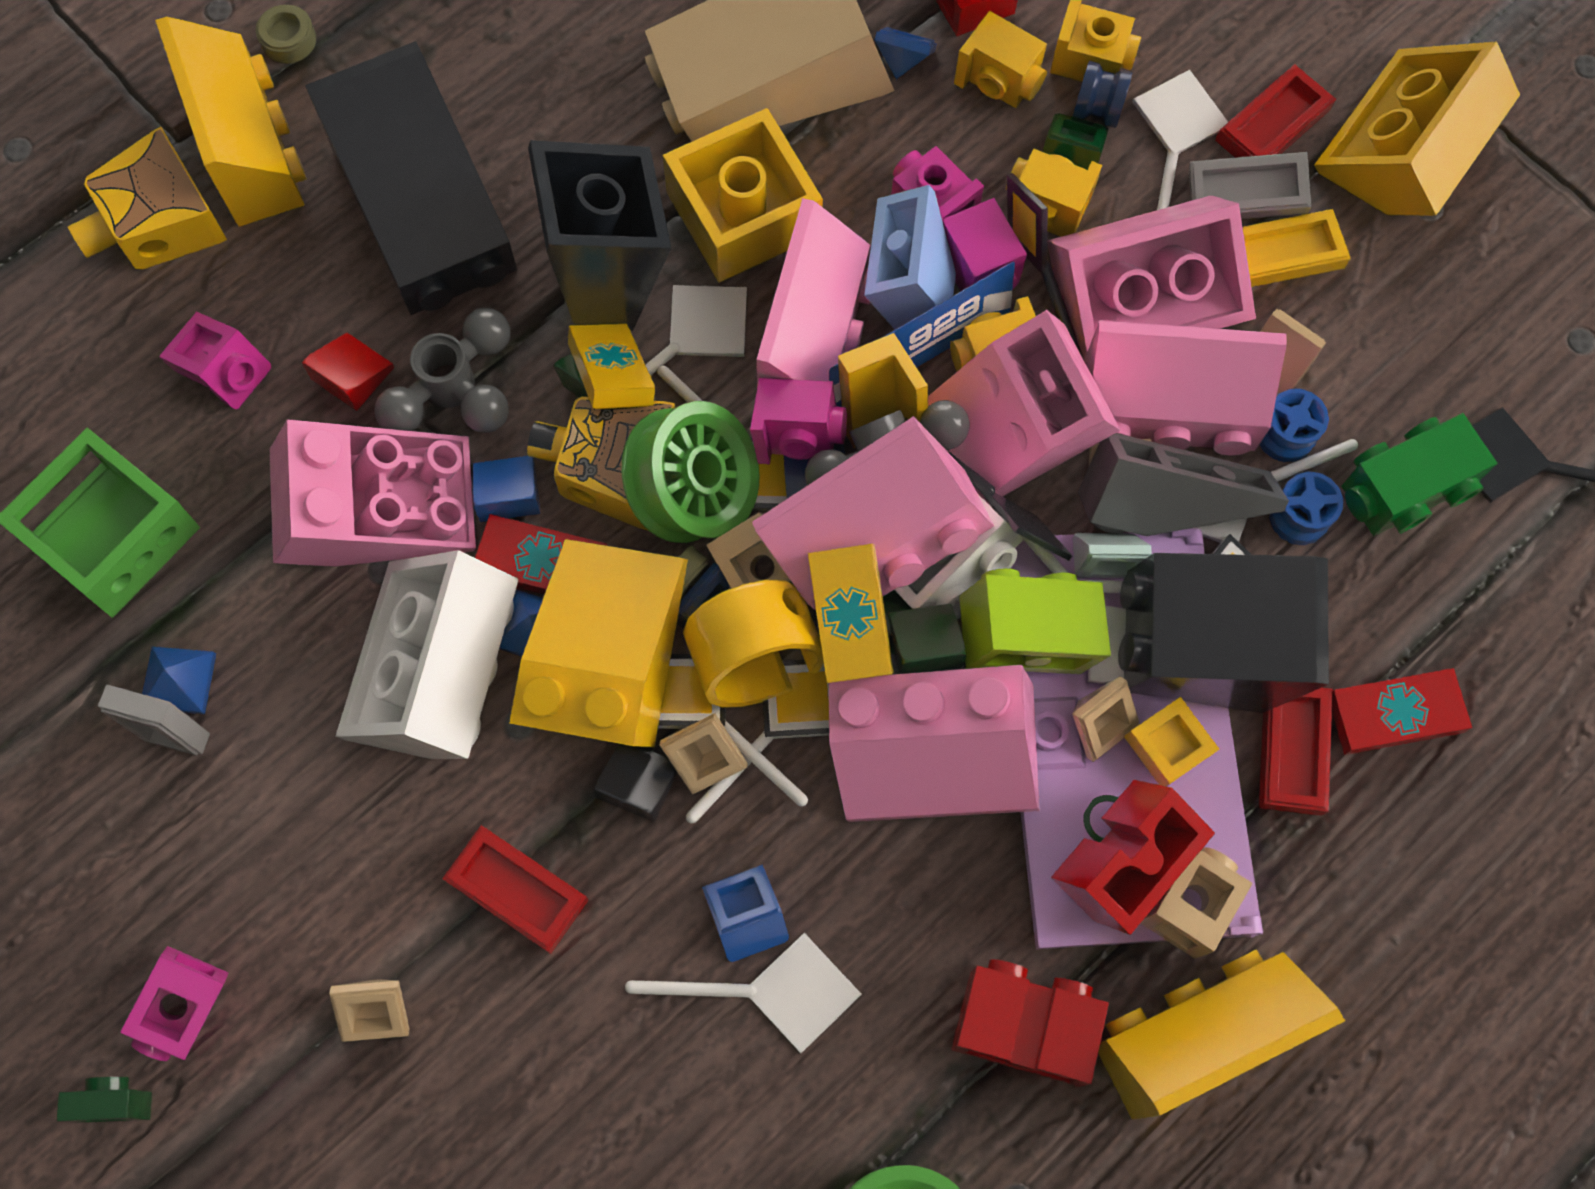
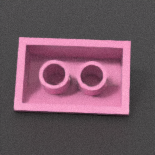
[1047,195,1256,359]
[757,198,871,387]
[1084,320,1287,456]
[752,416,994,610]
[829,665,1040,822]

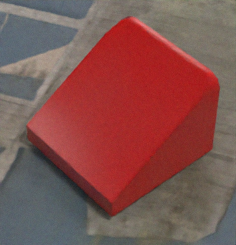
[302,332,394,411]

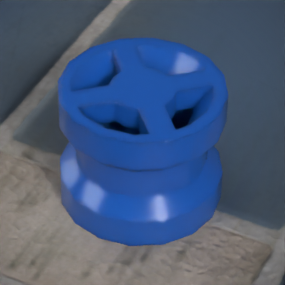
[1259,389,1329,462]
[1269,471,1343,545]

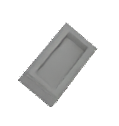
[1189,152,1311,219]
[98,684,210,756]

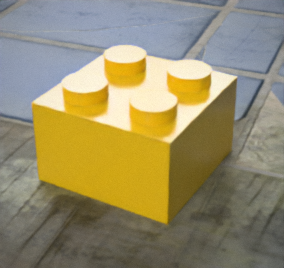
[663,108,823,283]

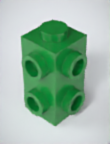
[1341,413,1498,537]

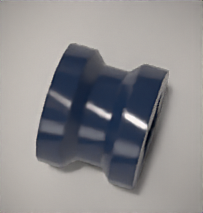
[1072,61,1133,128]

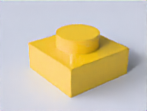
[1124,697,1220,786]

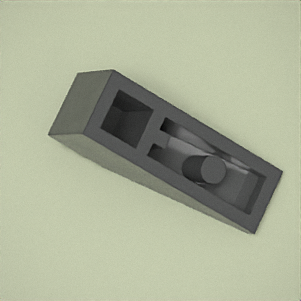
[1078,433,1289,536]

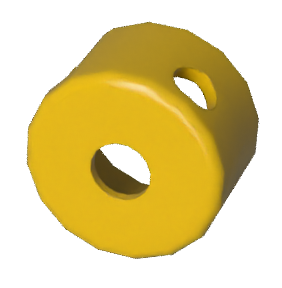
[683,580,824,707]

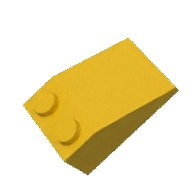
[509,539,688,747]

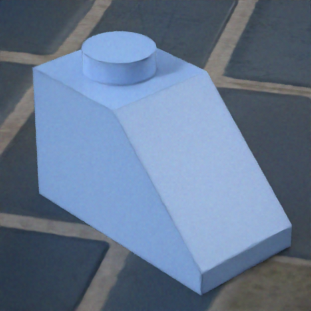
[864,185,956,330]

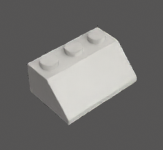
[335,550,519,759]

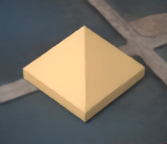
[1072,676,1140,762]
[659,713,748,794]
[329,979,410,1042]

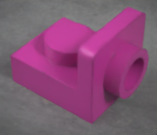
[159,312,271,409]

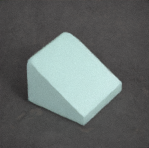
[1073,533,1152,578]

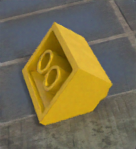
[155,16,307,227]
[1314,42,1520,216]
[1098,949,1345,1120]

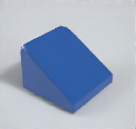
[473,456,541,522]
[702,864,789,962]

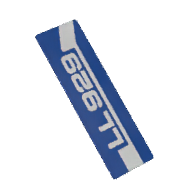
[829,262,1015,407]

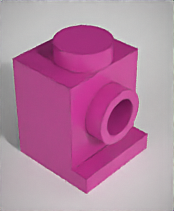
[891,146,984,219]
[750,378,847,464]
[120,946,229,1061]

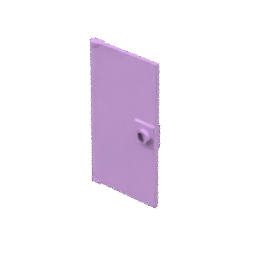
[1010,528,1263,950]

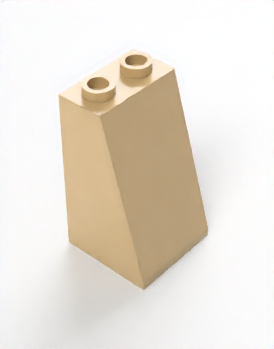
[645,0,894,142]

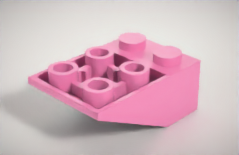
[928,310,1120,504]
[270,419,476,567]

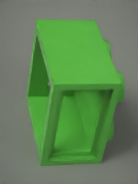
[0,428,201,618]

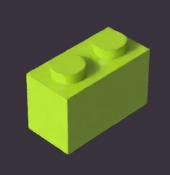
[959,568,1111,674]

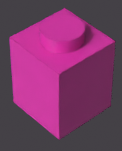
[942,198,1027,291]

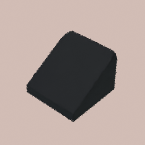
[593,744,677,823]

